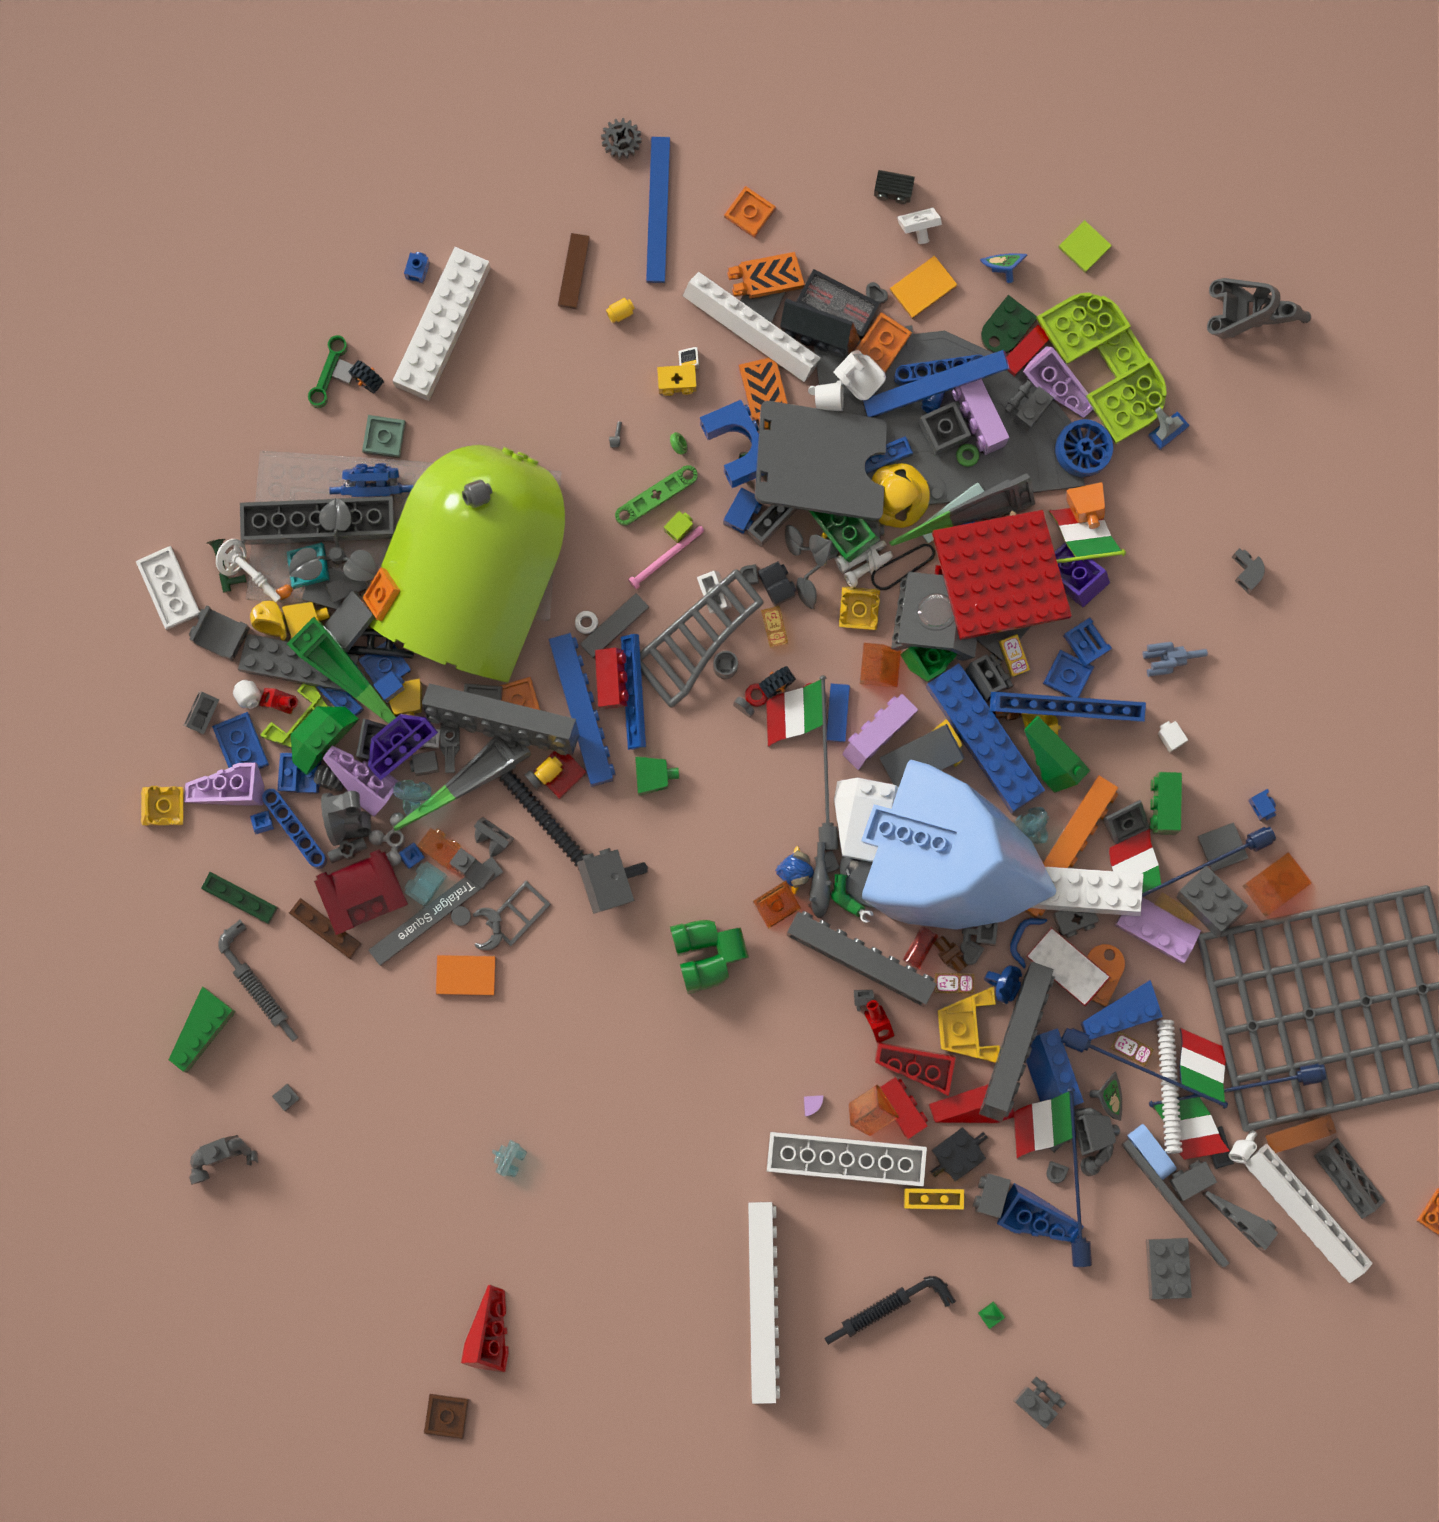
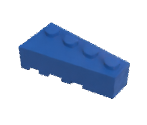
[1080,980,1163,1040]

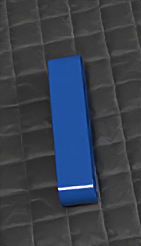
[894,355,984,386]
[262,789,327,869]

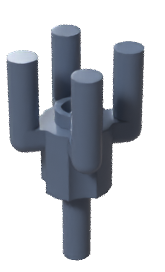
[1142,642,1208,677]

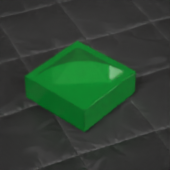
[978,1301,1005,1329]

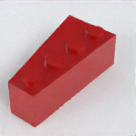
[874,1042,956,1096]

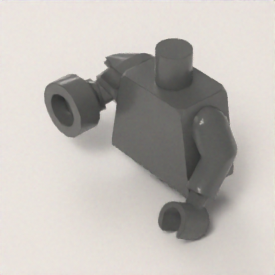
[1074,1108,1120,1176]
[189,1135,258,1185]

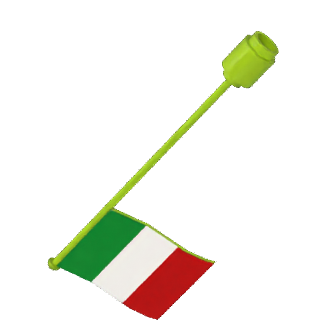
[1048,508,1126,563]

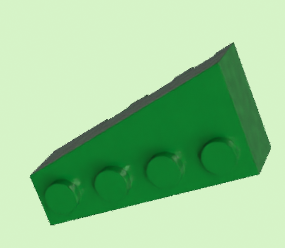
[168,986,236,1073]

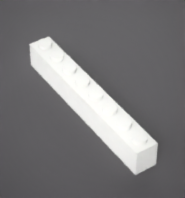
[683,272,820,382]
[1244,1144,1373,1283]

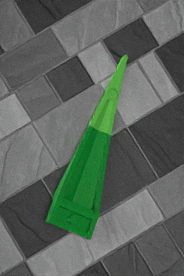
[287,617,396,724]

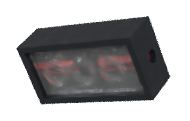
[796,269,881,339]

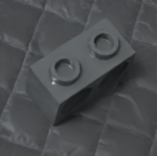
[183,691,220,734]

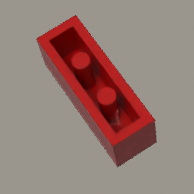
[595,647,628,709]
[875,1077,928,1140]

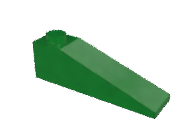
[900,647,957,681]
[1024,716,1090,793]

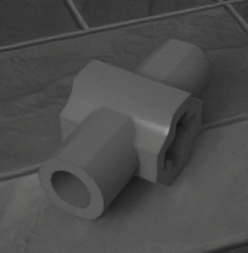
[327,837,368,863]

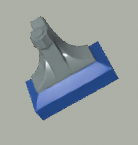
[1148,407,1190,450]

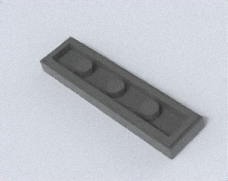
[580,593,649,658]

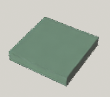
[362,415,406,458]

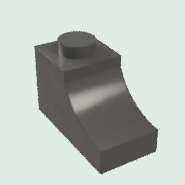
[449,848,495,890]

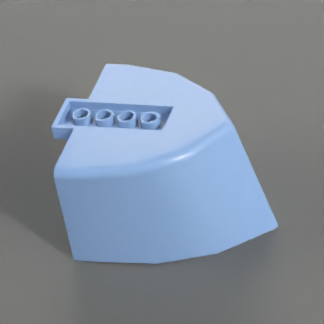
[861,760,1056,930]

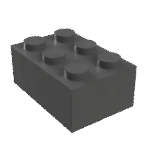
[1176,866,1248,938]
[1146,1238,1192,1299]

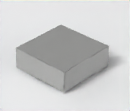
[332,359,353,385]

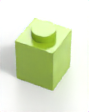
[664,511,693,543]

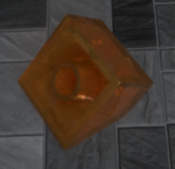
[859,643,901,688]

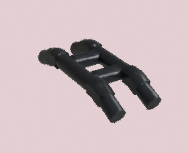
[348,628,414,659]

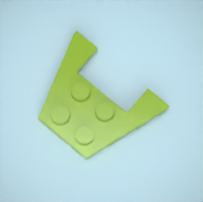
[260,684,327,748]

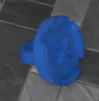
[984,965,1022,1004]

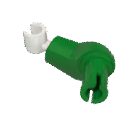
[830,874,874,922]

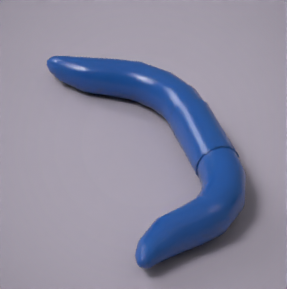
[1010,918,1047,969]

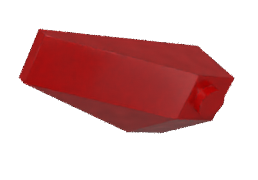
[929,1084,1014,1123]
[461,1285,509,1372]

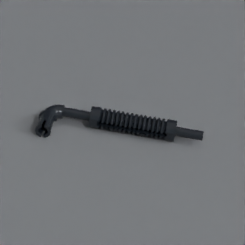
[824,1276,956,1345]

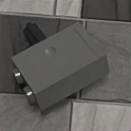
[577,848,648,914]

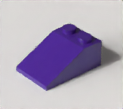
[1055,543,1110,608]

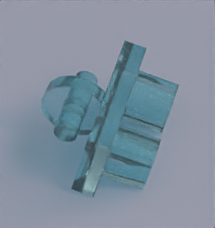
[492,1140,527,1177]

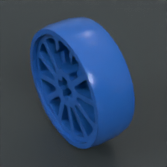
[1055,419,1113,477]

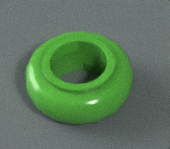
[670,432,688,455]
[956,444,980,467]

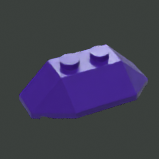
[368,714,438,781]

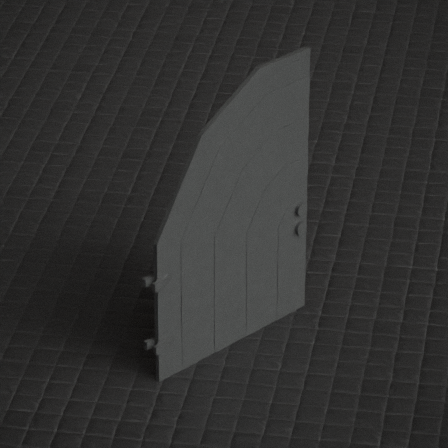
[814,325,1085,508]

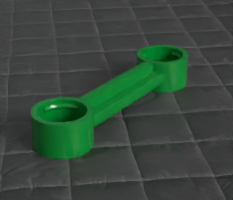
[308,335,348,408]

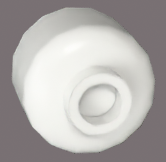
[233,680,261,709]

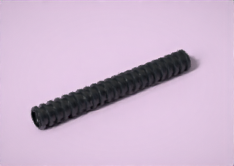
[499,770,587,870]

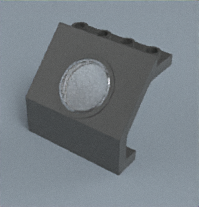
[891,572,978,661]

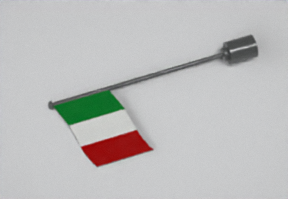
[766,675,838,850]

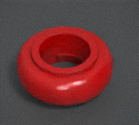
[745,683,768,707]

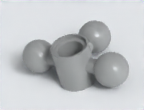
[369,812,405,866]

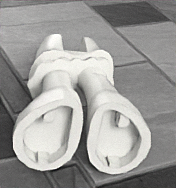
[835,540,893,588]

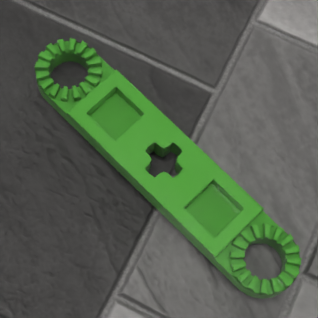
[615,465,698,526]

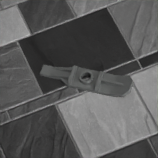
[440,723,460,773]

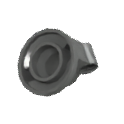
[321,791,372,846]

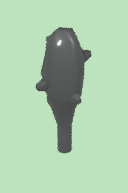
[808,842,832,918]

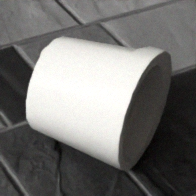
[808,380,844,411]

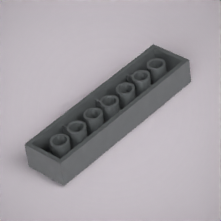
[240,496,396,545]
[422,683,580,755]
[787,911,937,1007]
[979,962,1055,1122]

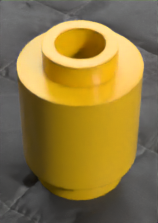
[606,298,635,323]
[534,757,562,785]

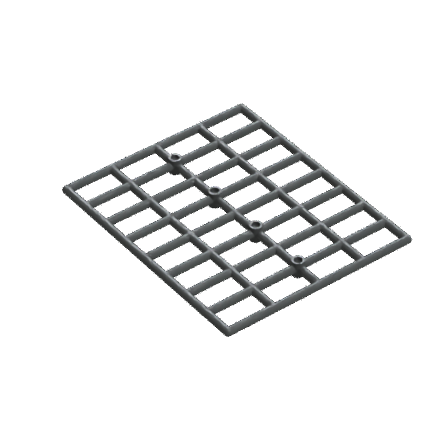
[1197,885,1439,1132]

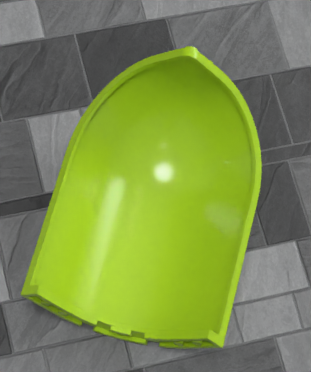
[369,445,565,683]

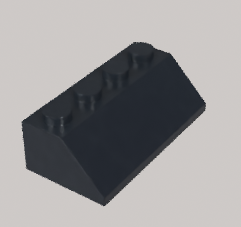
[780,298,860,358]

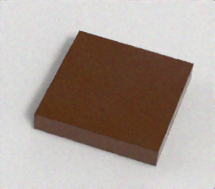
[424,1394,469,1439]

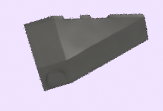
[1202,1191,1278,1250]

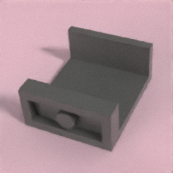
[189,605,250,662]

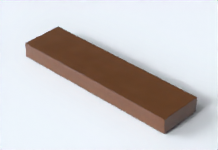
[558,233,590,309]
[289,898,362,960]

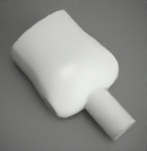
[1229,1130,1257,1163]

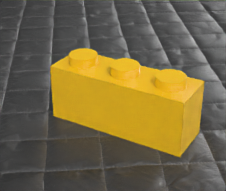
[904,1189,964,1210]

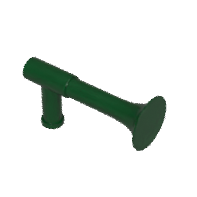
[206,539,247,593]

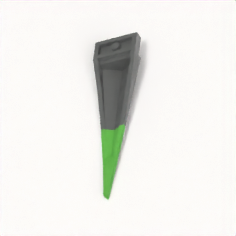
[889,473,1035,546]
[394,736,531,831]

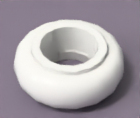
[575,611,598,634]

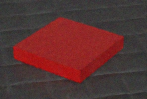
[533,751,587,799]

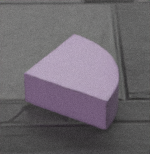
[804,1095,823,1116]

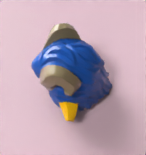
[775,846,814,894]

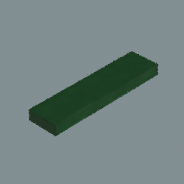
[201,872,278,924]

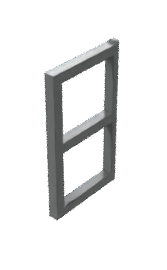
[486,881,551,946]

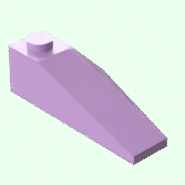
[1023,347,1093,418]
[323,746,400,817]
[184,763,265,806]

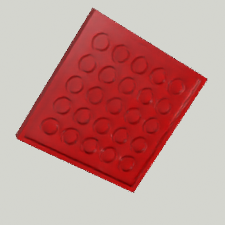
[932,510,1072,640]

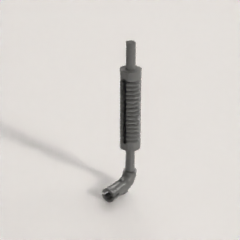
[218,919,299,1042]

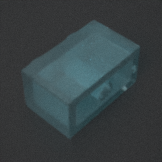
[404,861,447,907]

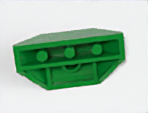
[291,706,359,775]

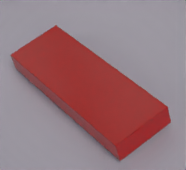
[1007,325,1050,377]

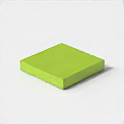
[1058,220,1112,273]

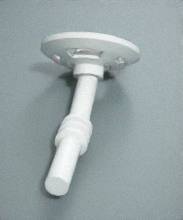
[216,539,281,603]

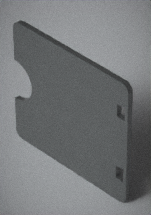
[755,401,887,521]

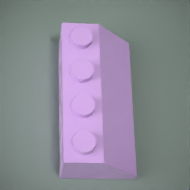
[1114,897,1201,964]

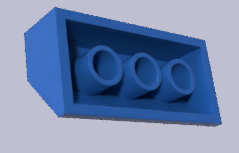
[1026,1028,1084,1106]

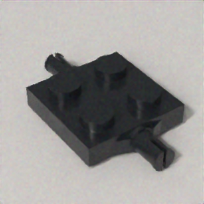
[930,1127,988,1182]

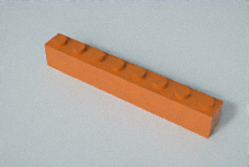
[1025,775,1119,918]

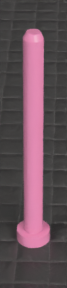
[628,526,704,590]

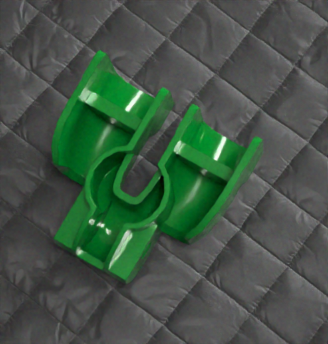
[670,920,749,994]

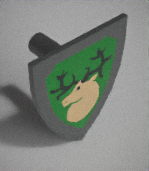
[1089,1072,1122,1121]

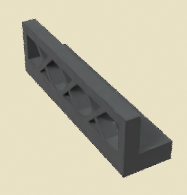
[1314,1138,1385,1219]

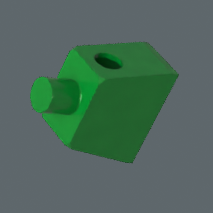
[635,757,679,796]

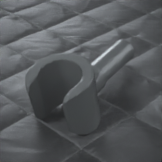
[609,421,622,448]

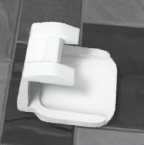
[834,350,886,400]

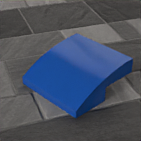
[277,753,321,793]

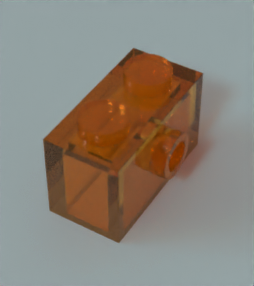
[417,828,461,871]

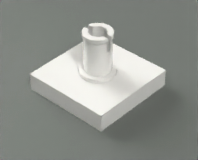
[897,208,942,244]

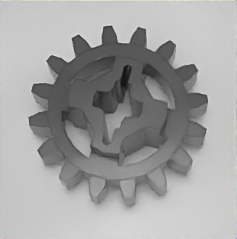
[601,118,642,160]

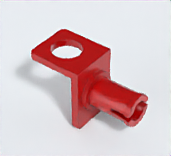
[259,688,298,714]
[864,1000,895,1043]

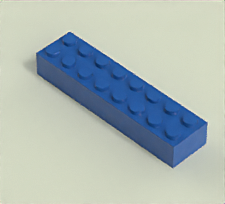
[926,663,1045,814]

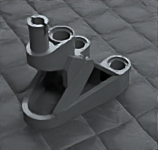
[1207,278,1311,339]

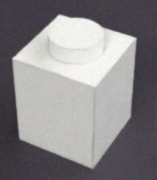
[1157,721,1188,753]

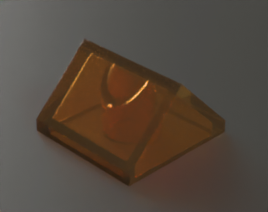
[753,881,801,929]
[849,1084,899,1136]

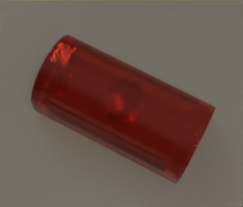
[902,926,938,970]

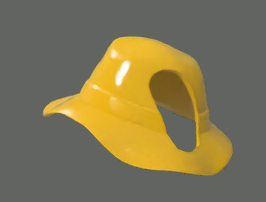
[871,463,930,528]

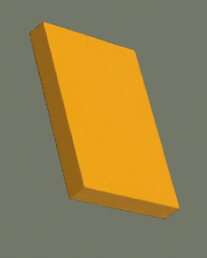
[890,255,957,319]

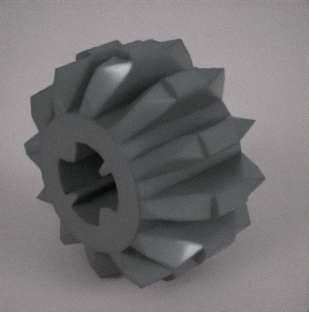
[313,765,344,792]

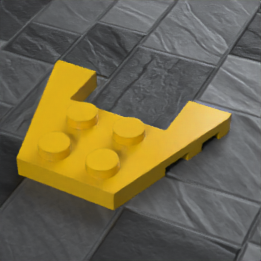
[937,987,1000,1063]

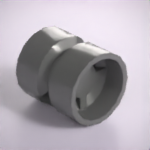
[713,651,738,679]

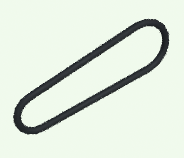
[871,544,935,590]

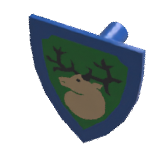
[980,253,1027,283]

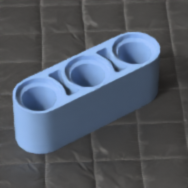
[1127,1124,1177,1181]

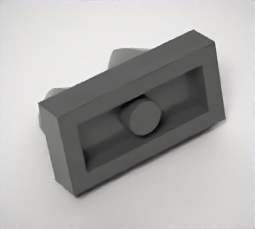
[474,817,514,857]

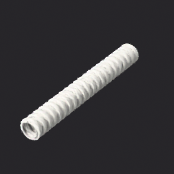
[1157,1020,1182,1154]

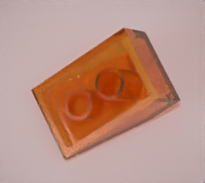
[1242,852,1312,917]

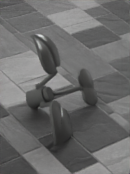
[289,498,377,581]
[785,525,838,609]

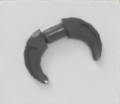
[473,908,503,951]

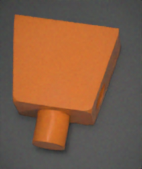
[1066,482,1105,529]

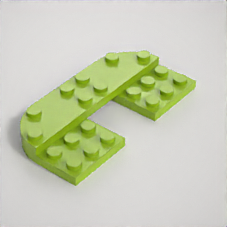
[1036,293,1167,445]

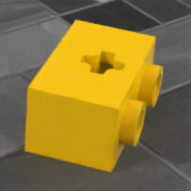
[657,365,697,396]

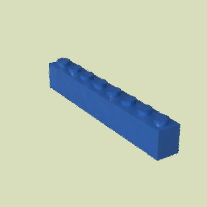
[549,633,616,787]
[990,692,1146,722]

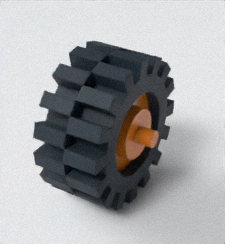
[348,360,384,394]
[759,666,796,698]

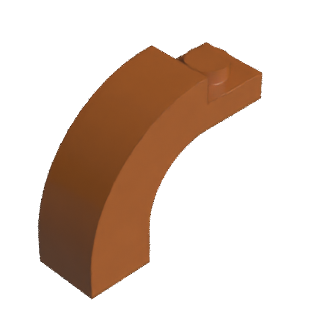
[1266,1114,1337,1153]

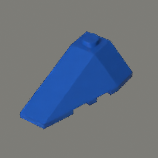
[997,1183,1084,1242]

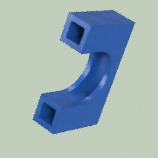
[700,400,765,488]

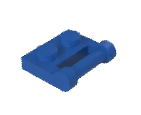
[1063,617,1112,666]

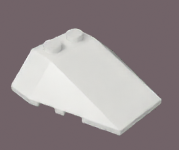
[834,778,899,862]

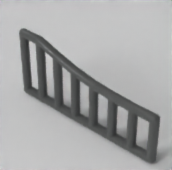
[640,569,764,708]

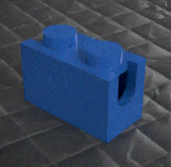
[723,487,763,534]

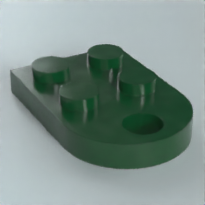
[981,295,1037,353]

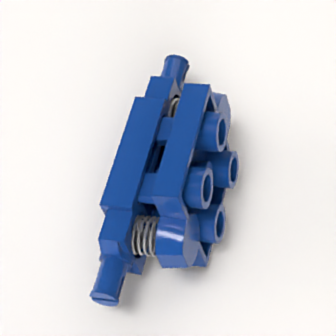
[329,463,414,497]

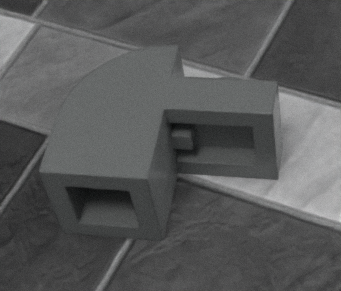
[1232,548,1265,594]

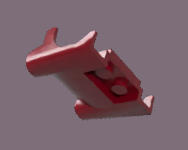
[314,849,408,935]

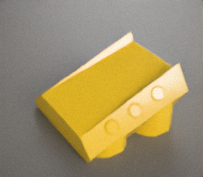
[839,586,880,630]
[141,786,183,825]

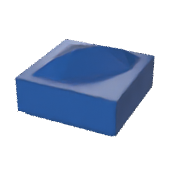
[250,810,274,835]
[399,842,425,869]

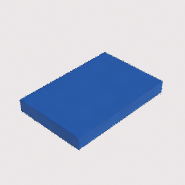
[212,712,269,769]

